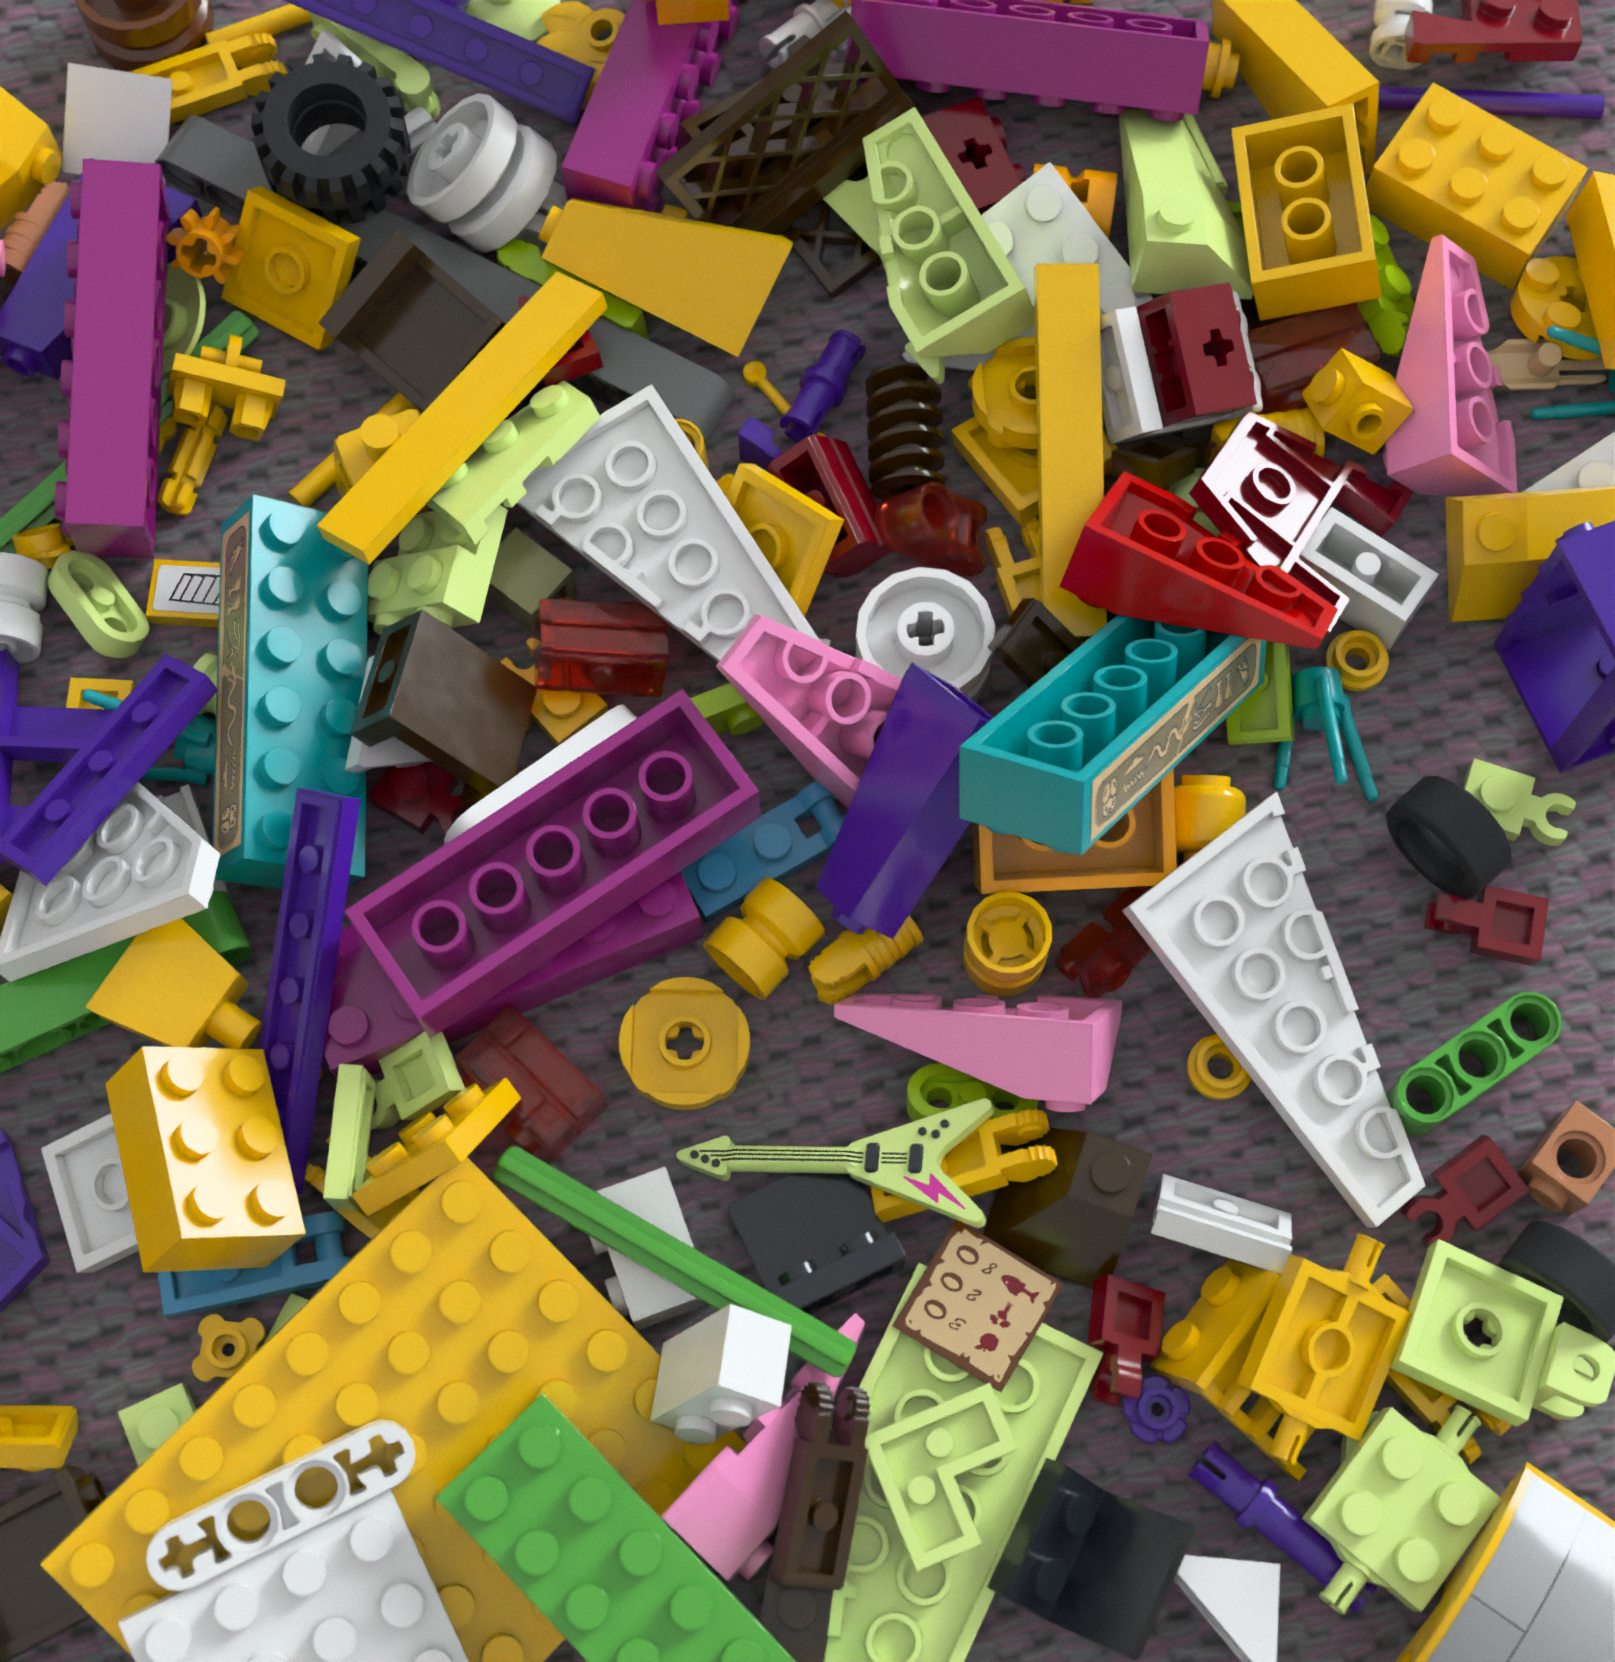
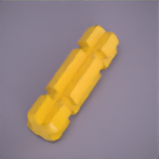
[157,404,227,516]

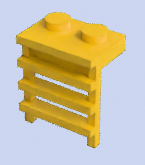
[1150,1259,1316,1481]

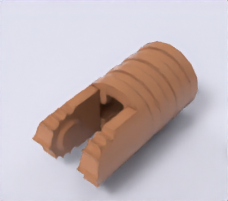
[0,180,70,286]

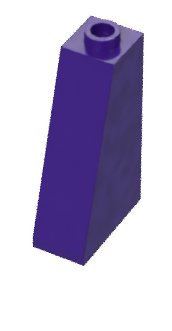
[0,158,203,380]
[816,662,994,939]

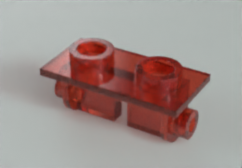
[1055,886,1153,998]

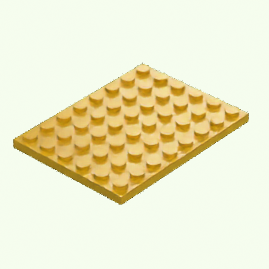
[40,1157,747,1662]

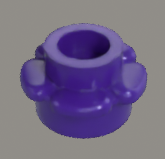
[1123,1375,1191,1444]

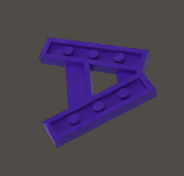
[0,649,218,886]

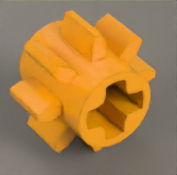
[166,207,246,284]

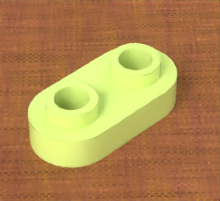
[47,550,149,658]

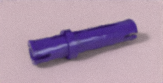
[1187,1440,1378,1613]

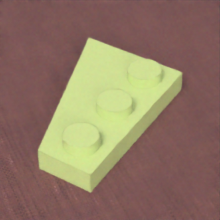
[426,380,601,545]

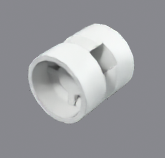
[0,552,49,663]

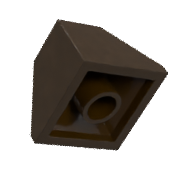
[983,1128,1152,1289]

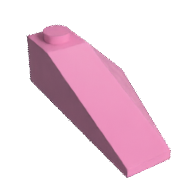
[1383,234,1518,496]
[716,614,902,810]
[834,993,1122,1112]
[662,1313,865,1583]

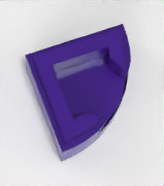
[738,417,783,473]

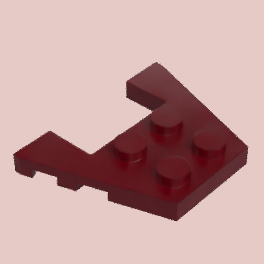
[1405,0,1582,63]
[1188,411,1413,639]

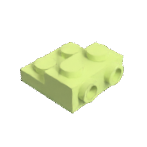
[367,505,508,635]

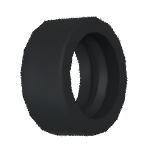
[1386,775,1512,899]
[1498,1220,1615,1343]

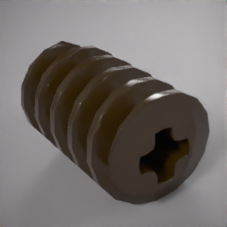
[865,364,945,502]

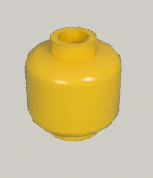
[1174,775,1246,863]

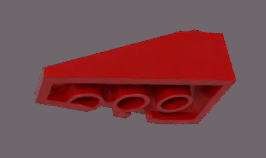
[1059,471,1338,649]

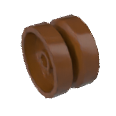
[75,0,214,72]

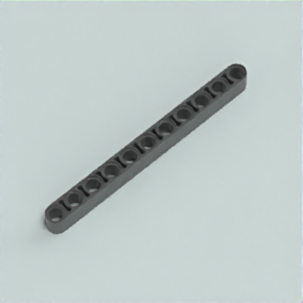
[155,115,735,445]

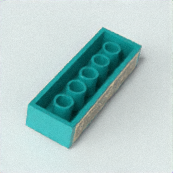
[212,495,368,890]
[959,615,1267,856]

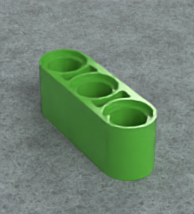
[1386,992,1562,1135]

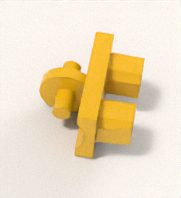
[166,334,286,441]

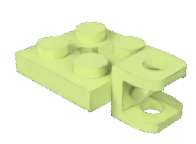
[1390,1239,1615,1427]

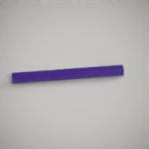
[1378,86,1605,119]

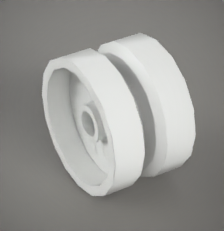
[407,93,557,253]
[855,567,995,702]

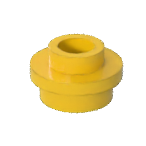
[1202,38,1240,99]
[1325,630,1389,691]
[1187,1034,1251,1100]

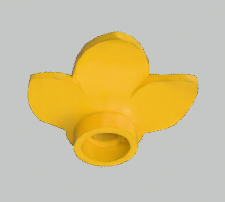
[537,1,625,109]

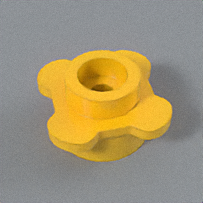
[12,524,74,569]
[192,1314,266,1382]

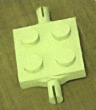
[1302,1405,1502,1615]

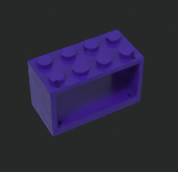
[1493,521,1615,773]

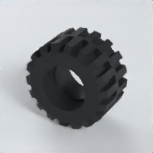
[251,53,411,225]

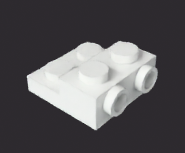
[41,1113,139,1273]

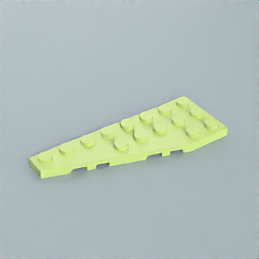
[824,1263,1103,1662]

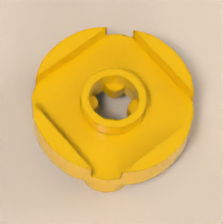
[1510,256,1602,360]
[972,337,1037,449]
[619,977,751,1111]

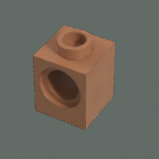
[1517,1100,1615,1216]

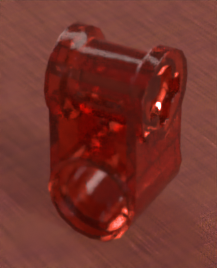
[875,482,988,577]

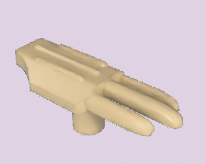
[1487,339,1611,391]

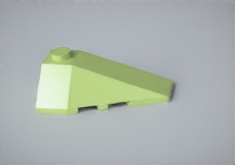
[863,107,1035,358]
[1119,108,1253,300]

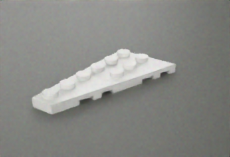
[516,384,820,663]

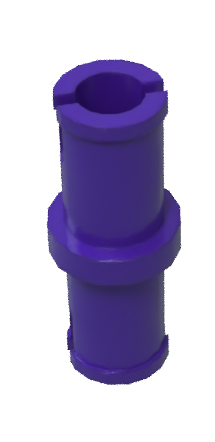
[780,330,866,443]

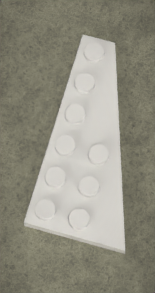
[1122,792,1425,1228]

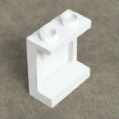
[1100,291,1263,445]

